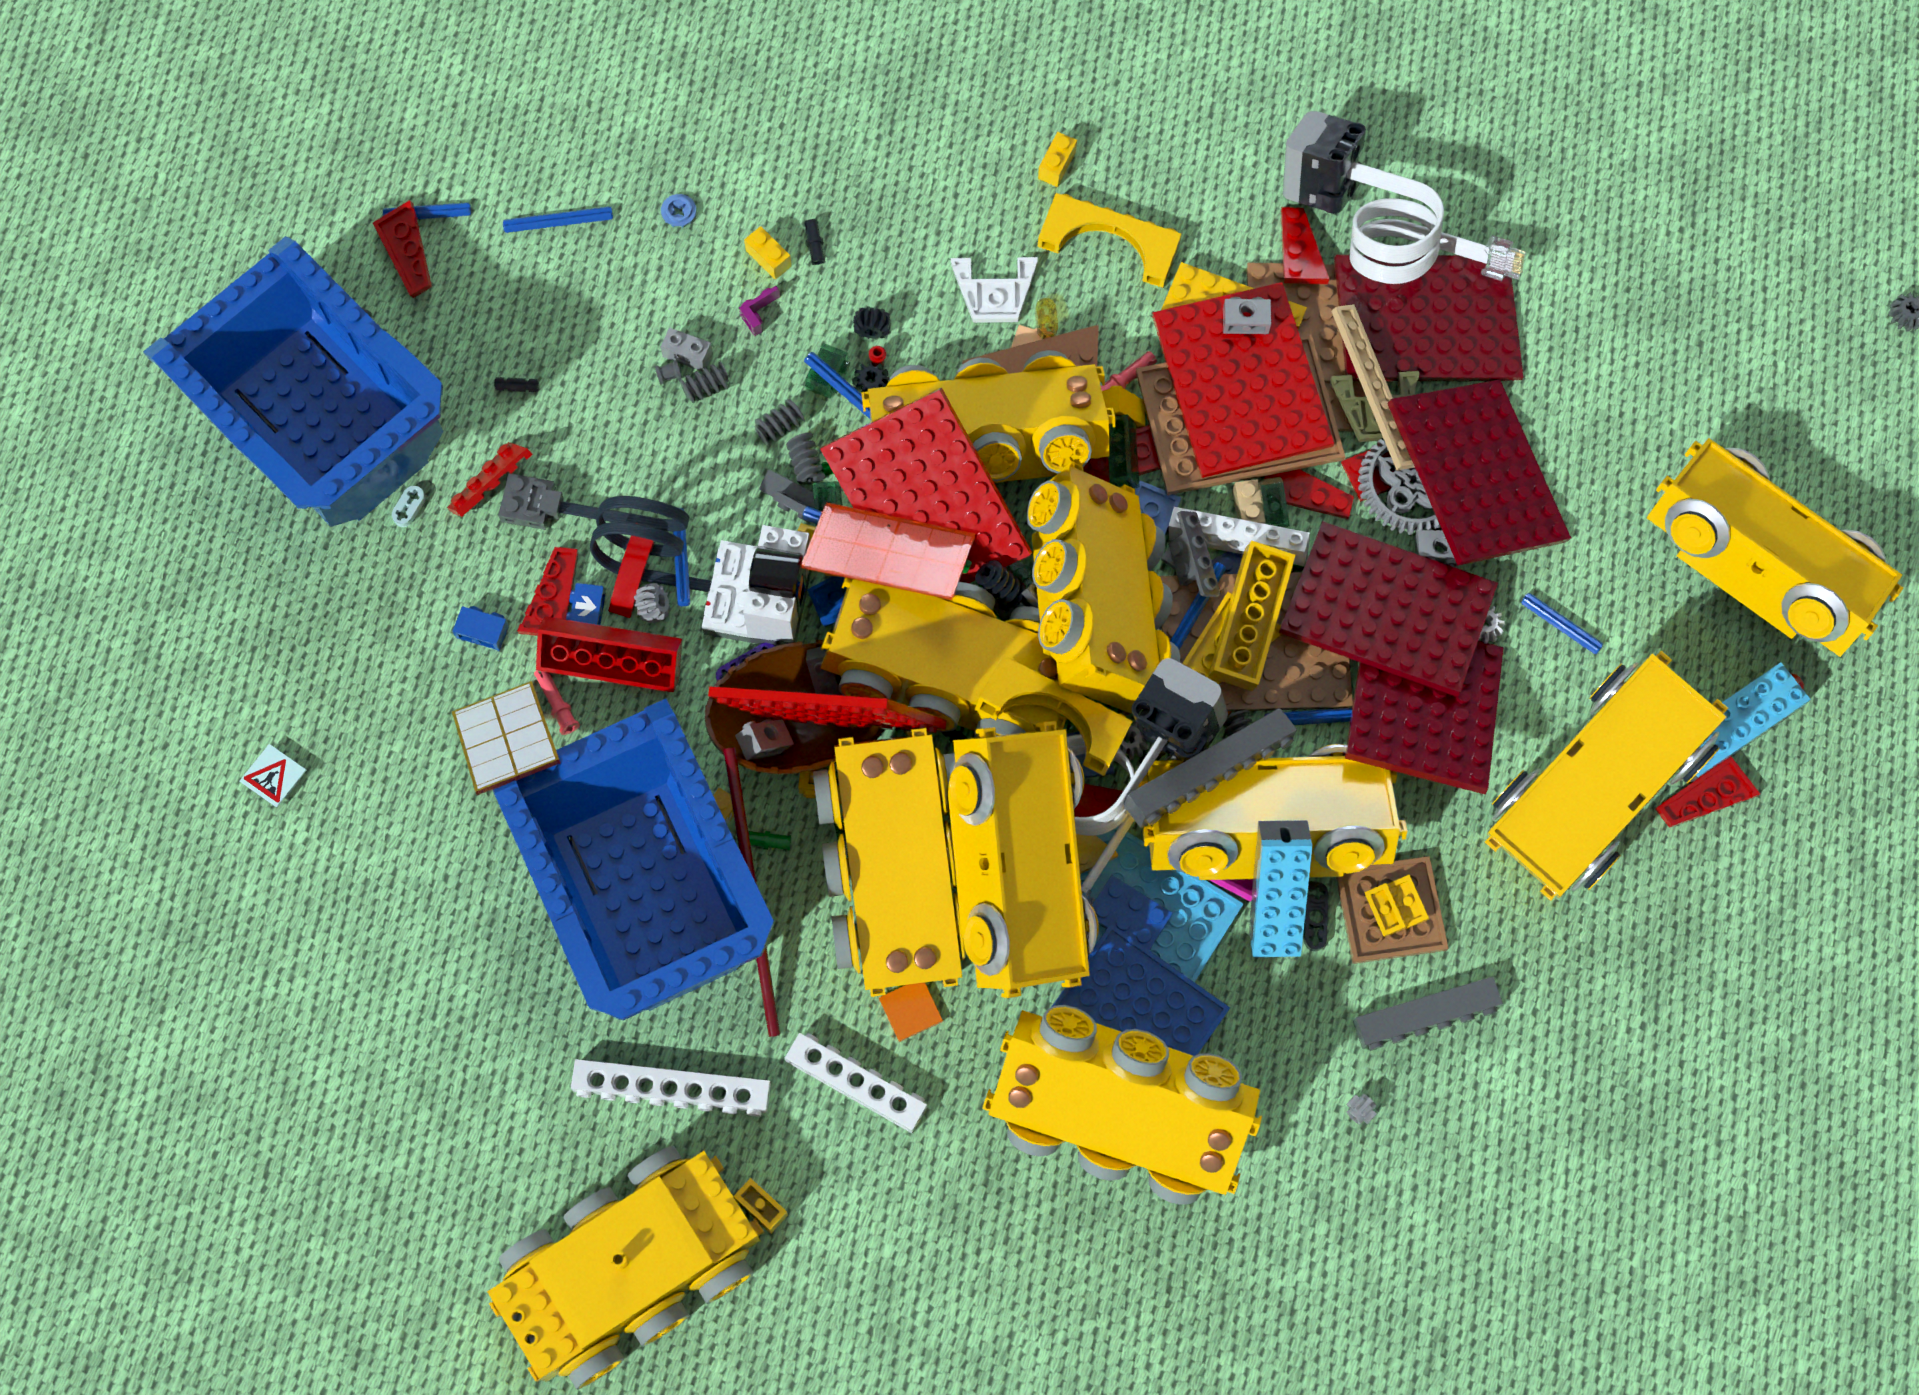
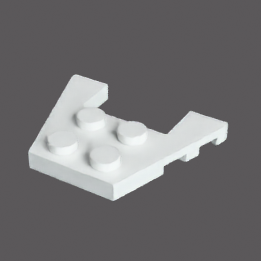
[951,257,1038,323]

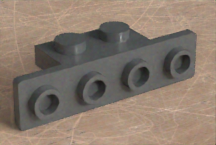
[759,470,847,522]
[1168,511,1221,597]

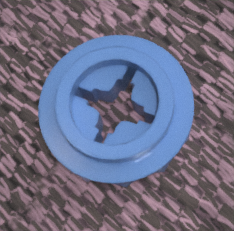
[661,194,696,228]

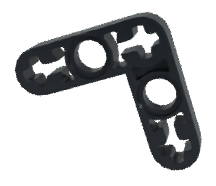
[1304,881,1329,952]

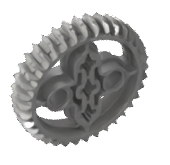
[1358,439,1440,535]

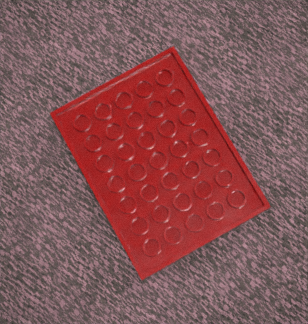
[1152,282,1334,478]
[820,387,1032,583]
[708,686,947,733]

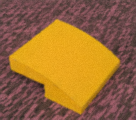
[1364,875,1429,937]

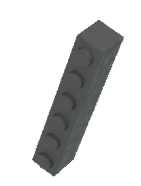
[1353,977,1503,1051]

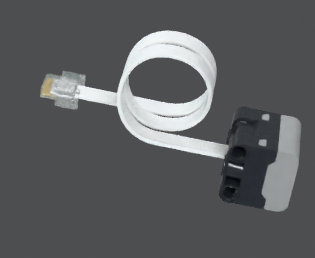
[1283,111,1526,284]
[1067,658,1228,906]

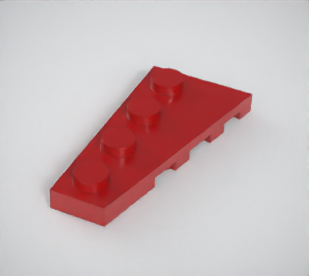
[447,442,533,517]
[1260,469,1354,519]

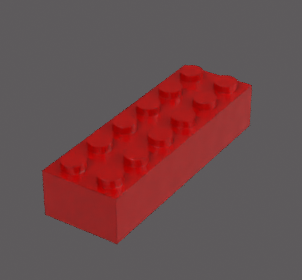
[536,616,683,692]

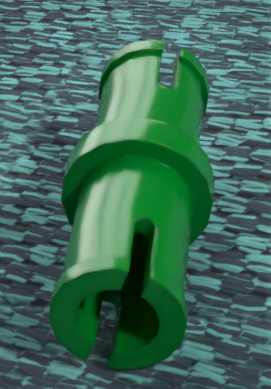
[748,831,791,851]

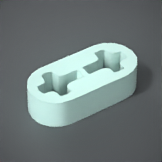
[392,486,425,527]

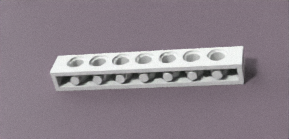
[571,1059,771,1117]

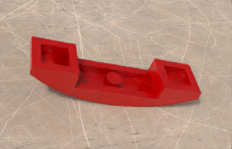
[608,523,655,618]

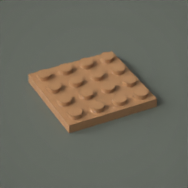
[1336,856,1448,964]

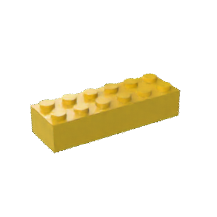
[1208,540,1295,691]

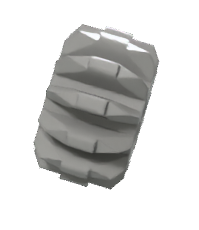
[634,583,671,623]

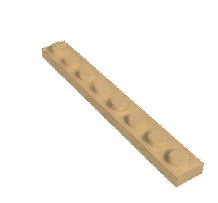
[1331,305,1415,470]

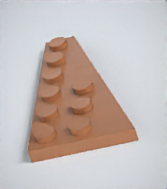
[962,324,1099,374]

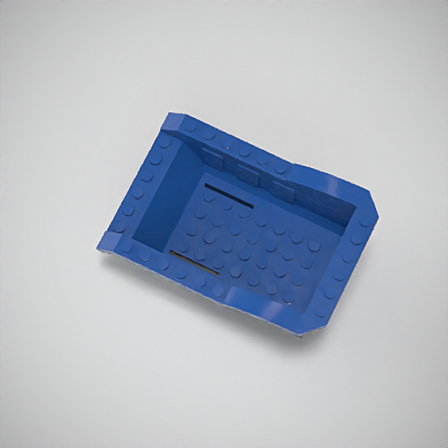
[143,236,443,527]
[491,699,774,1021]

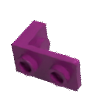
[739,286,780,336]

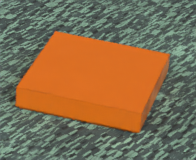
[879,982,943,1042]

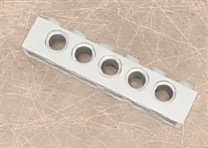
[1169,507,1310,566]
[785,1033,927,1133]

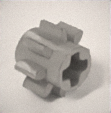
[1346,1094,1377,1125]

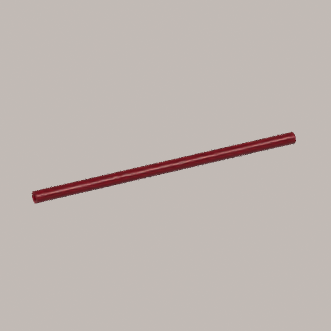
[723,747,780,1037]

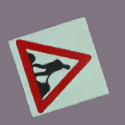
[240,744,307,808]

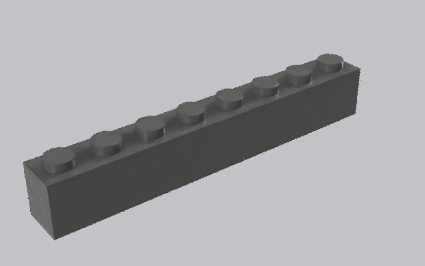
[1123,708,1297,828]

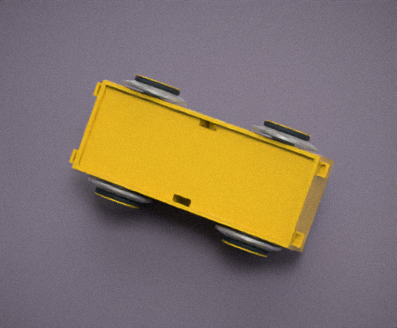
[1646,438,1903,657]
[1485,651,1728,901]
[948,721,1099,998]
[1139,744,1407,880]

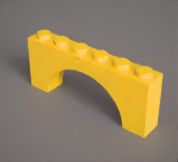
[1038,193,1181,288]
[975,655,1133,776]

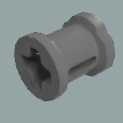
[655,360,682,385]

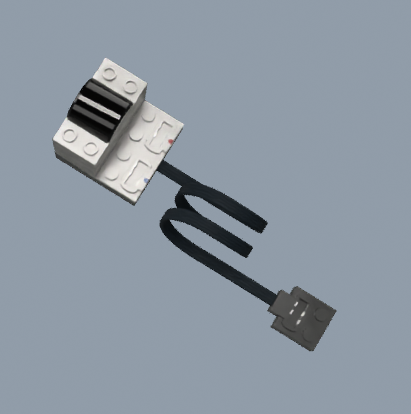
[498,473,812,646]

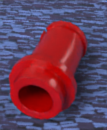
[869,346,886,367]

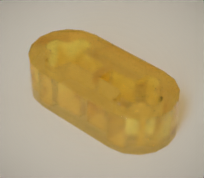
[1035,298,1058,339]

